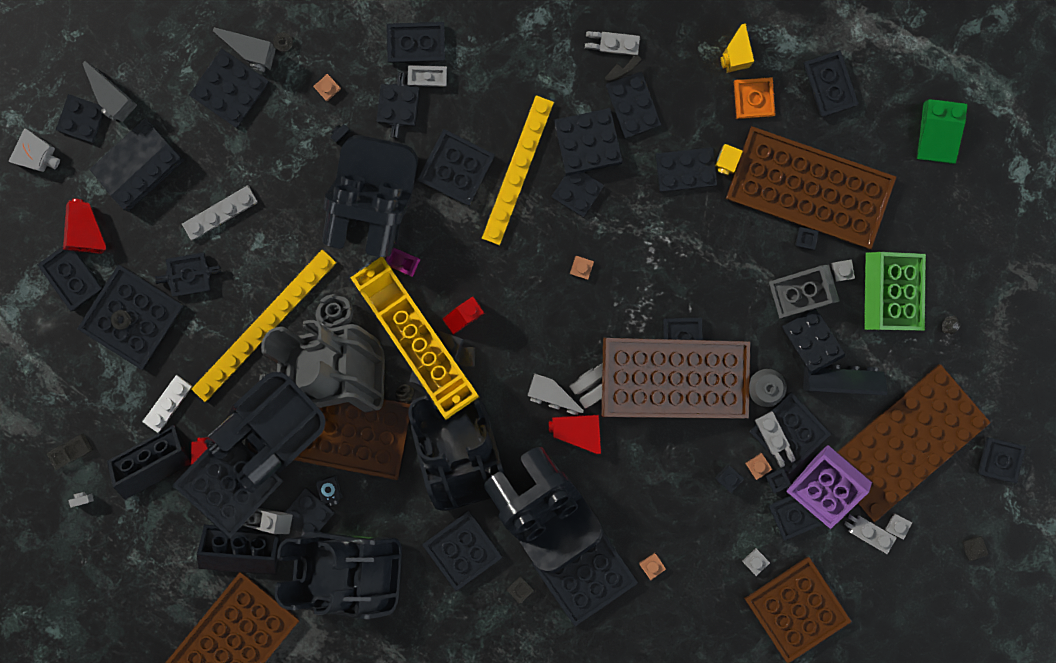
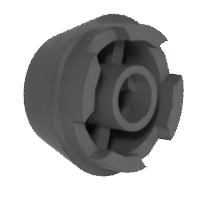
[316,294,354,329]
[749,369,787,407]

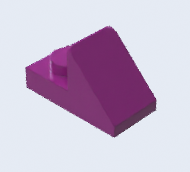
[386,247,420,277]

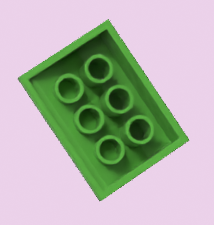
[865,252,926,330]

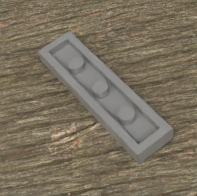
[182,185,258,241]

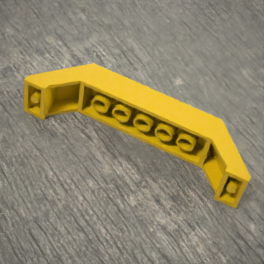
[350,257,479,420]

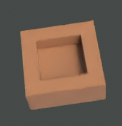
[313,74,341,101]
[570,256,594,280]
[745,453,772,480]
[639,553,666,580]

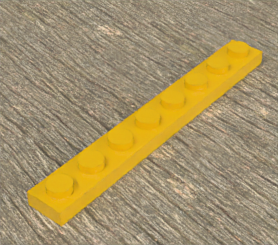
[482,96,554,245]

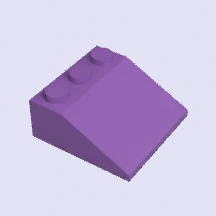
[787,445,872,529]

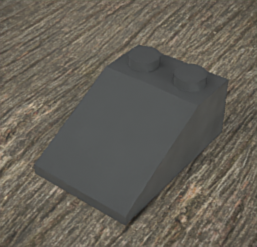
[213,27,276,72]
[83,61,137,122]
[769,265,840,318]

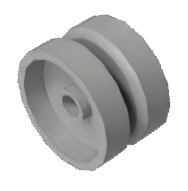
[569,363,603,408]

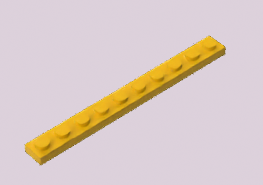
[191,250,337,402]

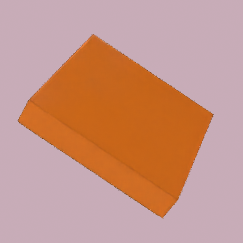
[734,77,775,119]

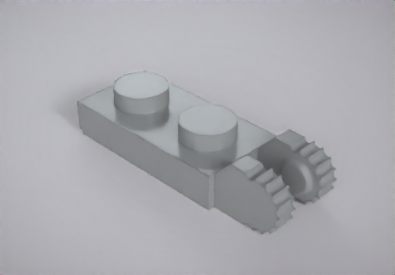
[585,31,640,56]
[755,411,795,467]

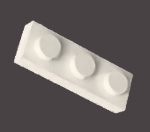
[142,375,193,433]

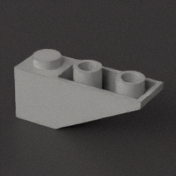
[528,374,584,415]
[243,508,293,534]

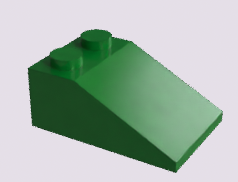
[917,99,967,164]

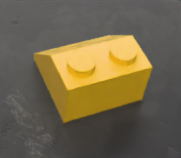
[721,24,754,73]

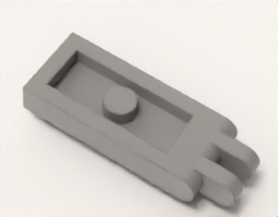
[844,514,896,554]

